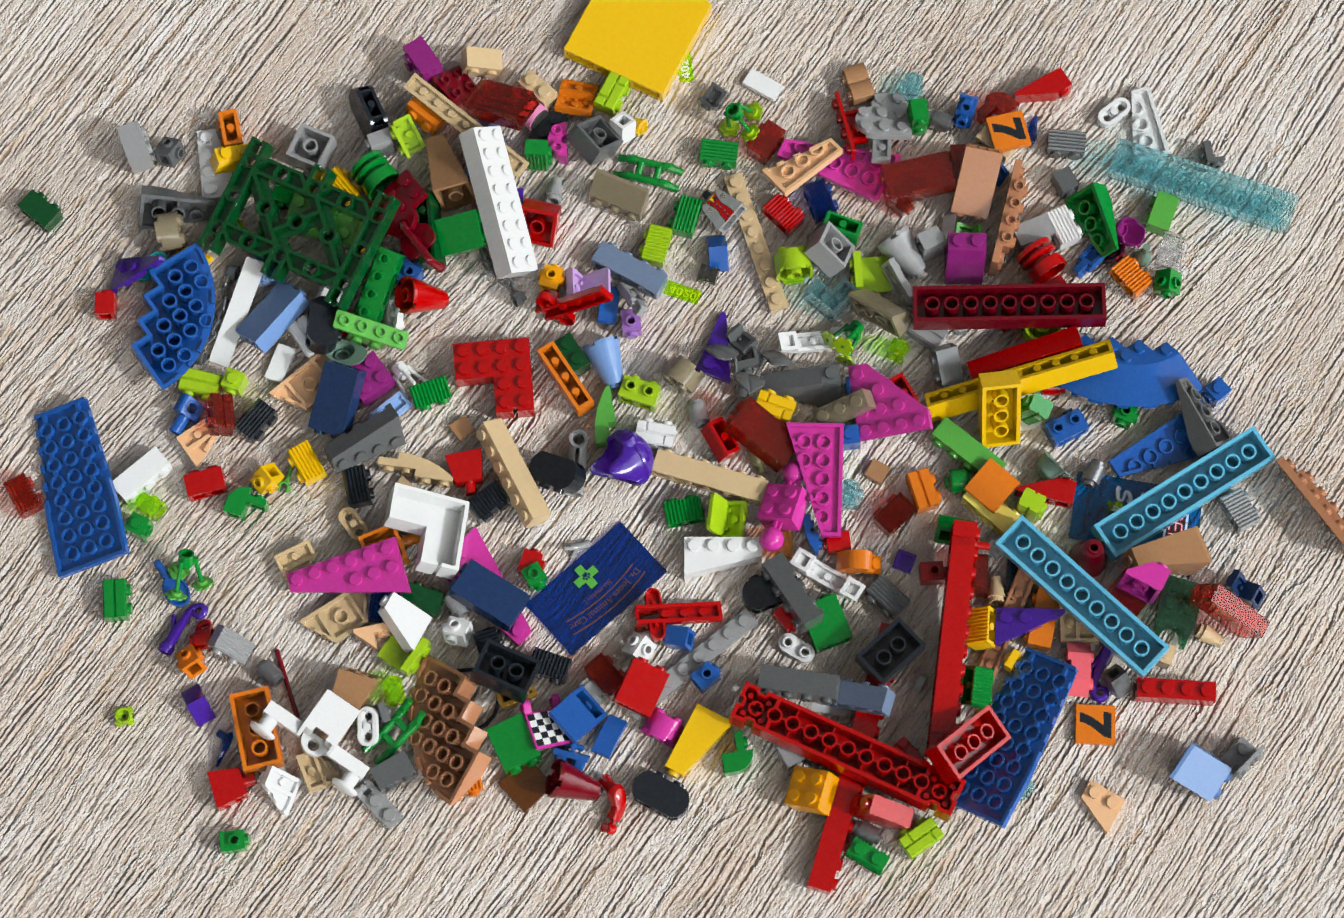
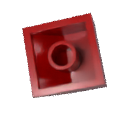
[522,198,562,248]

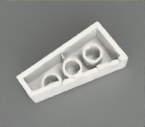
[684,537,762,580]

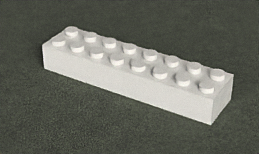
[459,126,538,279]

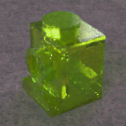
[885,337,911,366]
[135,492,168,522]

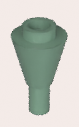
[1133,244,1151,267]

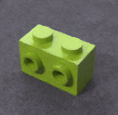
[618,374,661,412]

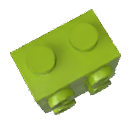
[388,113,426,159]
[849,251,892,293]
[705,493,748,537]
[378,634,431,678]

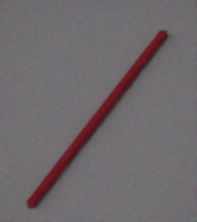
[275,648,309,748]

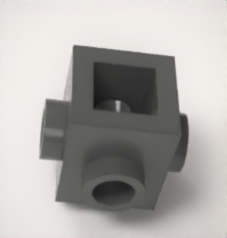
[153,136,186,168]

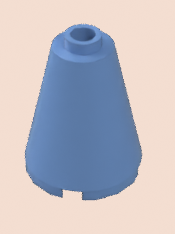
[582,335,623,390]

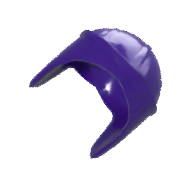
[590,429,654,486]

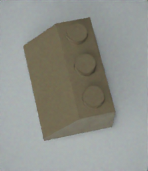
[589,168,649,222]
[847,288,913,338]

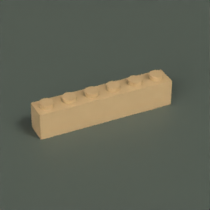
[475,418,552,528]
[651,448,769,507]

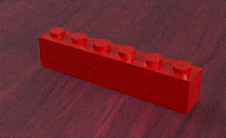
[967,325,1084,380]

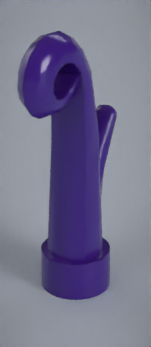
[157,603,208,657]
[1089,644,1114,702]

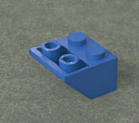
[548,686,608,743]

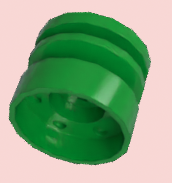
[350,150,400,200]

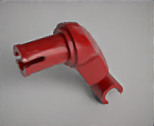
[598,774,626,834]

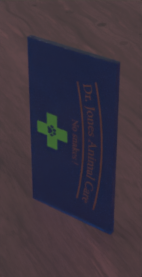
[526,522,667,656]

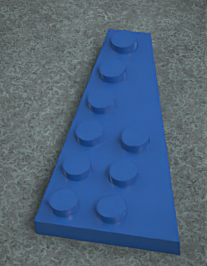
[1108,400,1206,478]

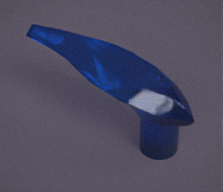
[1028,115,1038,148]
[216,729,233,767]

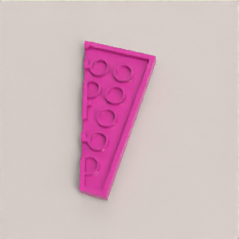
[777,139,901,204]
[786,422,844,538]
[446,526,532,646]
[286,537,411,593]

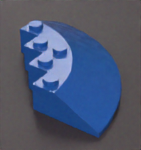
[131,242,215,391]
[1056,335,1204,409]

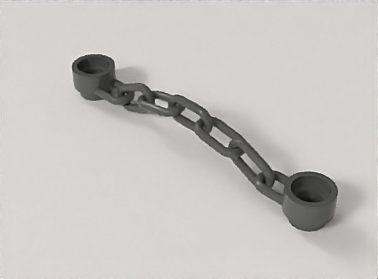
[479,249,527,307]
[194,265,241,366]

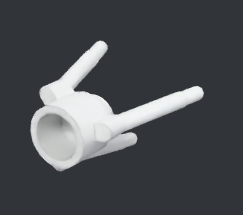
[391,361,428,401]

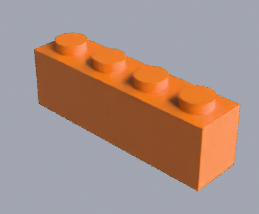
[537,341,595,418]
[1023,583,1059,652]

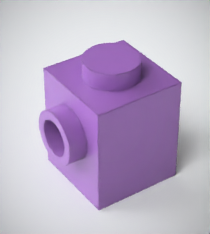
[621,309,642,339]

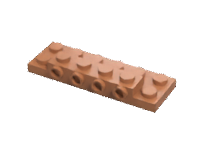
[988,159,1028,276]
[1277,457,1344,546]

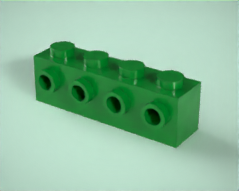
[354,247,406,323]

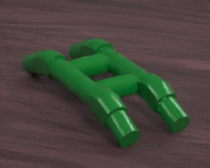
[613,154,684,193]
[361,697,426,765]

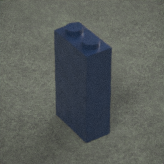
[308,361,367,439]
[448,559,531,633]

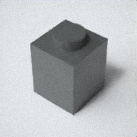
[1050,166,1080,199]

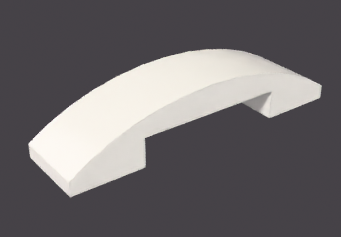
[777,326,853,353]
[790,547,866,603]

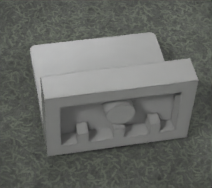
[1220,736,1266,781]

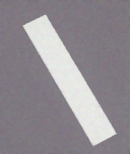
[208,257,264,368]

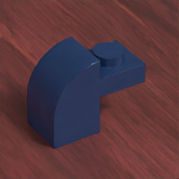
[1225,569,1266,610]

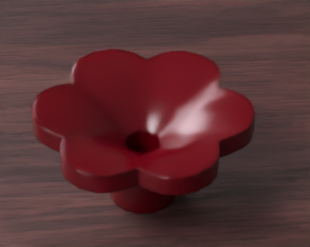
[1105,244,1125,262]

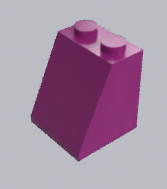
[944,232,986,285]

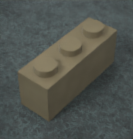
[812,389,877,423]

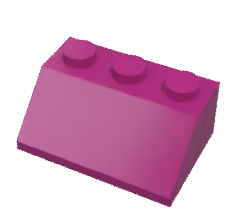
[1116,562,1171,605]

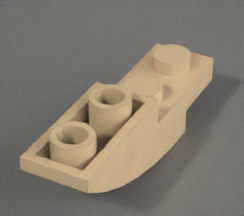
[378,452,455,488]

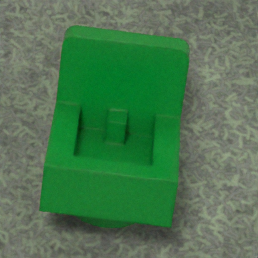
[521,561,548,592]

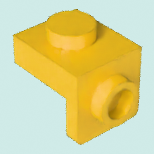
[1003,648,1022,674]

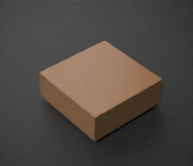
[449,415,476,442]
[864,459,890,485]

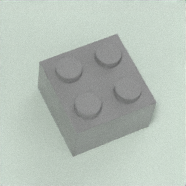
[116,120,157,174]
[285,123,337,177]
[804,221,855,278]

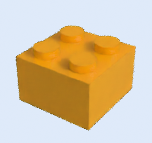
[784,766,839,816]

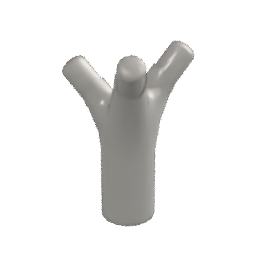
[563,539,591,559]

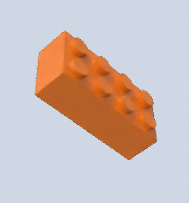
[229,686,286,775]

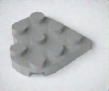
[854,93,912,140]

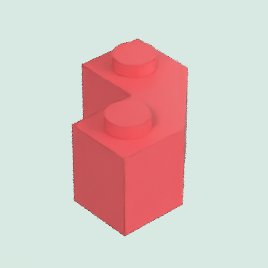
[1064,641,1094,697]

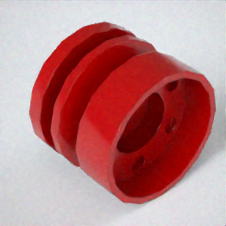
[1016,237,1067,284]

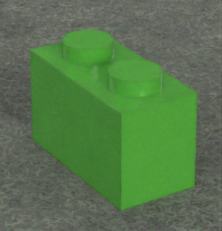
[1143,191,1180,237]

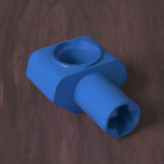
[168,393,205,436]

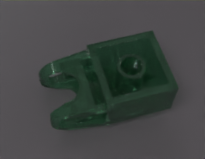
[1153,575,1206,650]

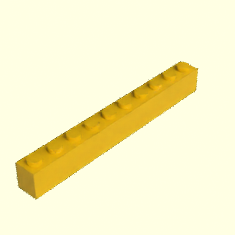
[924,339,1118,422]

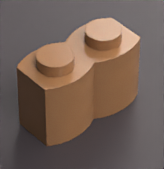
[840,62,875,106]

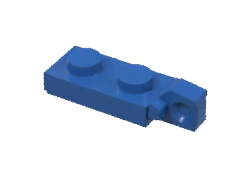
[1073,244,1107,279]

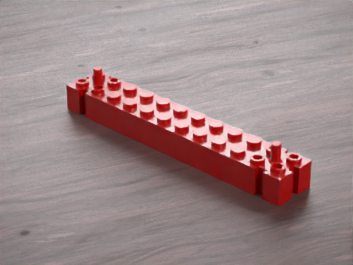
[925,520,990,758]
[729,681,966,822]

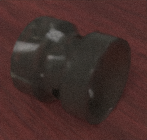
[697,263,720,286]

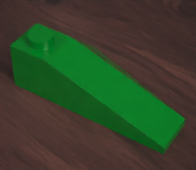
[1065,182,1119,258]

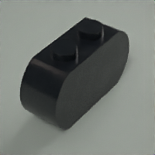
[349,85,388,139]
[305,296,342,355]
[529,451,586,495]
[742,574,798,614]
[633,771,689,821]

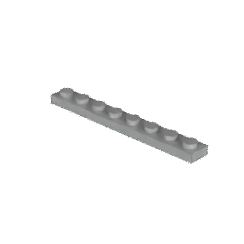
[627,608,758,721]

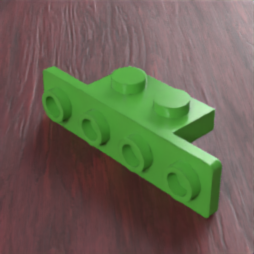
[332,310,409,351]

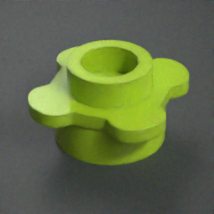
[114,706,135,727]

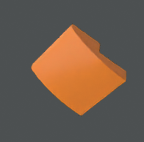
[554,78,599,118]
[964,458,1020,514]

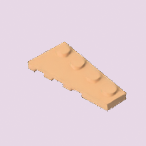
[762,138,843,197]

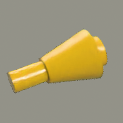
[616,113,649,136]

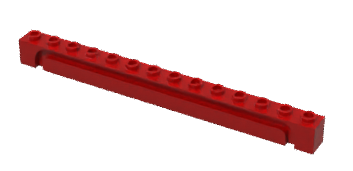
[807,622,895,895]

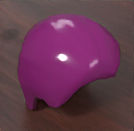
[1115,217,1146,247]

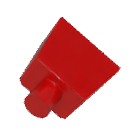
[445,448,483,496]
[207,767,258,811]

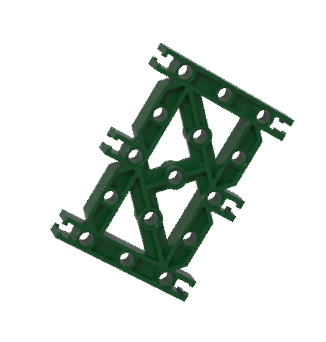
[197,136,401,312]

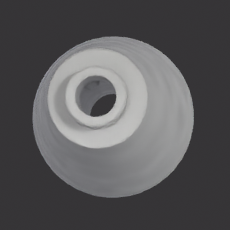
[877,225,926,279]

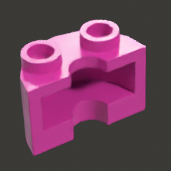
[548,122,568,165]
[640,707,684,749]

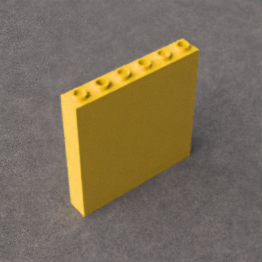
[564,0,711,102]

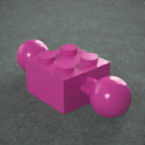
[757,461,810,552]

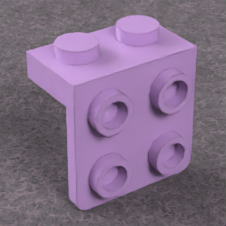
[565,267,611,296]

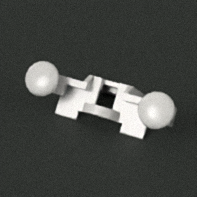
[250,689,370,797]

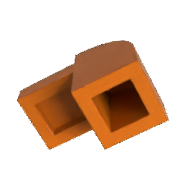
[836,549,881,576]

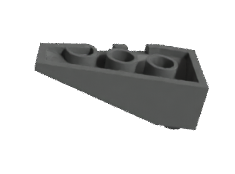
[138,185,217,230]
[763,364,841,408]
[1175,377,1232,457]

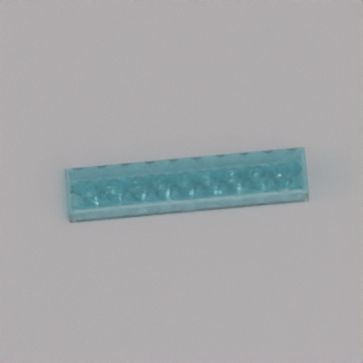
[1106,138,1300,235]

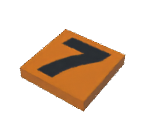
[985,110,1032,152]
[1075,704,1115,746]

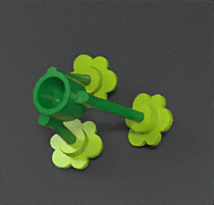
[719,101,763,142]
[821,320,864,367]

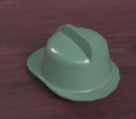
[325,339,367,366]
[1036,448,1074,480]

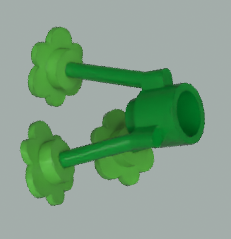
[164,549,214,601]

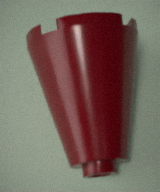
[1068,539,1107,578]
[545,758,603,801]

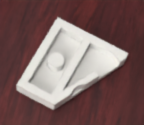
[260,765,302,816]

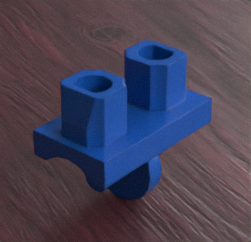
[953,92,979,129]
[553,741,590,771]

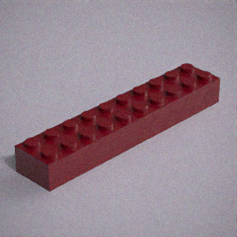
[912,283,1107,330]

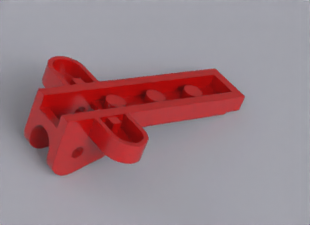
[535,285,613,326]
[632,588,723,642]

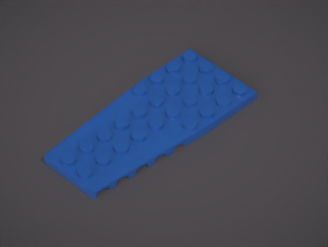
[34,397,130,579]
[954,647,1078,829]

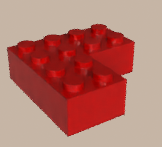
[453,337,535,419]

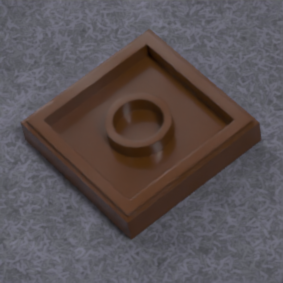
[498,765,547,813]

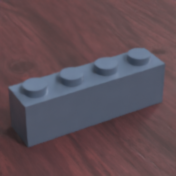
[591,241,668,300]
[816,678,896,717]

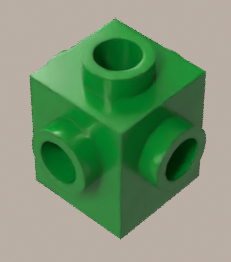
[1153,268,1182,299]
[1110,405,1139,430]

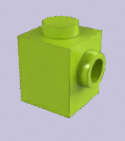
[221,367,249,397]

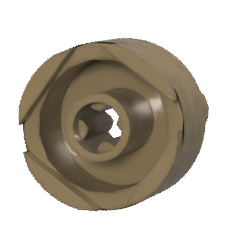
[154,211,187,252]
[661,353,705,397]

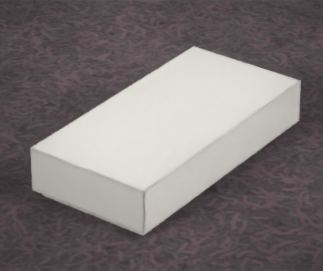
[742,68,783,103]
[264,343,297,384]

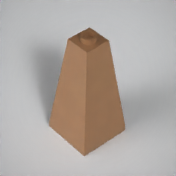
[426,134,476,212]
[1122,526,1213,575]
[320,667,384,743]

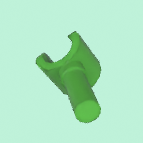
[278,467,293,493]

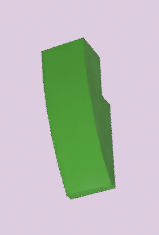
[595,386,616,449]

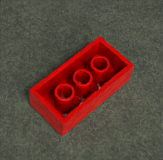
[924,705,1012,785]

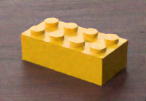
[978,370,1021,448]

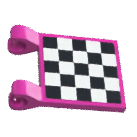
[519,694,572,750]

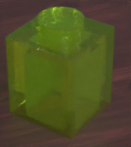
[382,675,406,707]

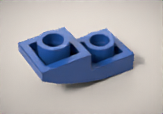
[597,286,620,325]
[802,514,822,556]
[591,714,627,759]

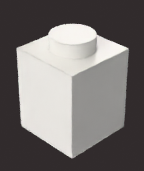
[610,111,636,145]

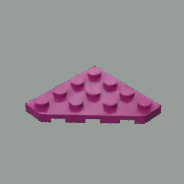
[848,363,933,442]

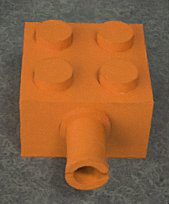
[358,526,421,565]

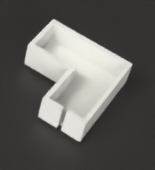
[383,482,470,580]

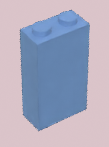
[235,283,310,353]

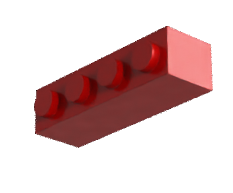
[1133,677,1216,706]

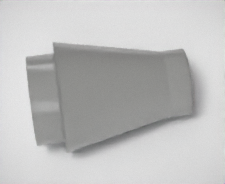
[544,176,563,205]

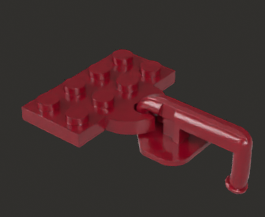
[370,169,446,273]

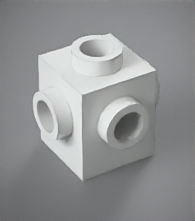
[442,616,474,648]
[621,631,657,660]

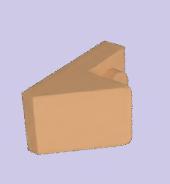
[353,622,391,651]

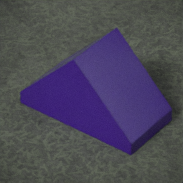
[181,684,216,727]

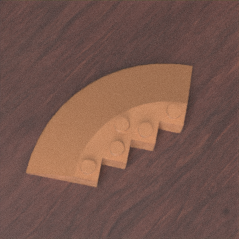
[408,655,492,806]

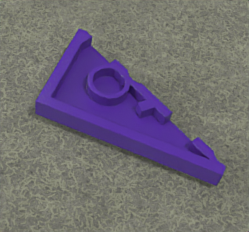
[109,255,165,294]
[696,311,731,384]
[995,608,1066,646]

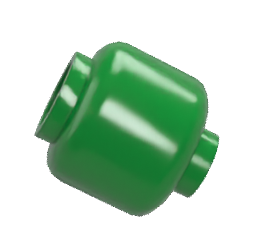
[944,468,972,494]

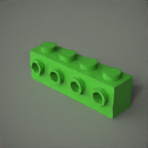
[930,417,1007,474]

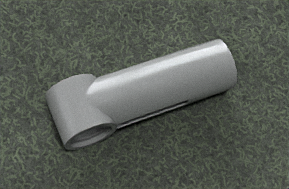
[564,429,588,497]

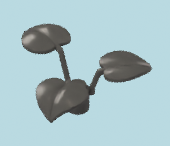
[704,344,793,397]

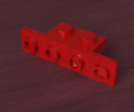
[831,91,869,161]

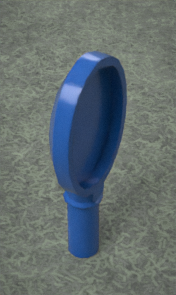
[153,559,190,607]

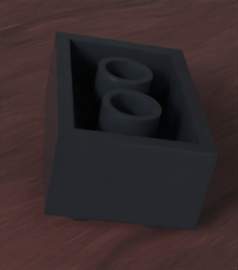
[854,617,926,685]
[470,639,542,704]

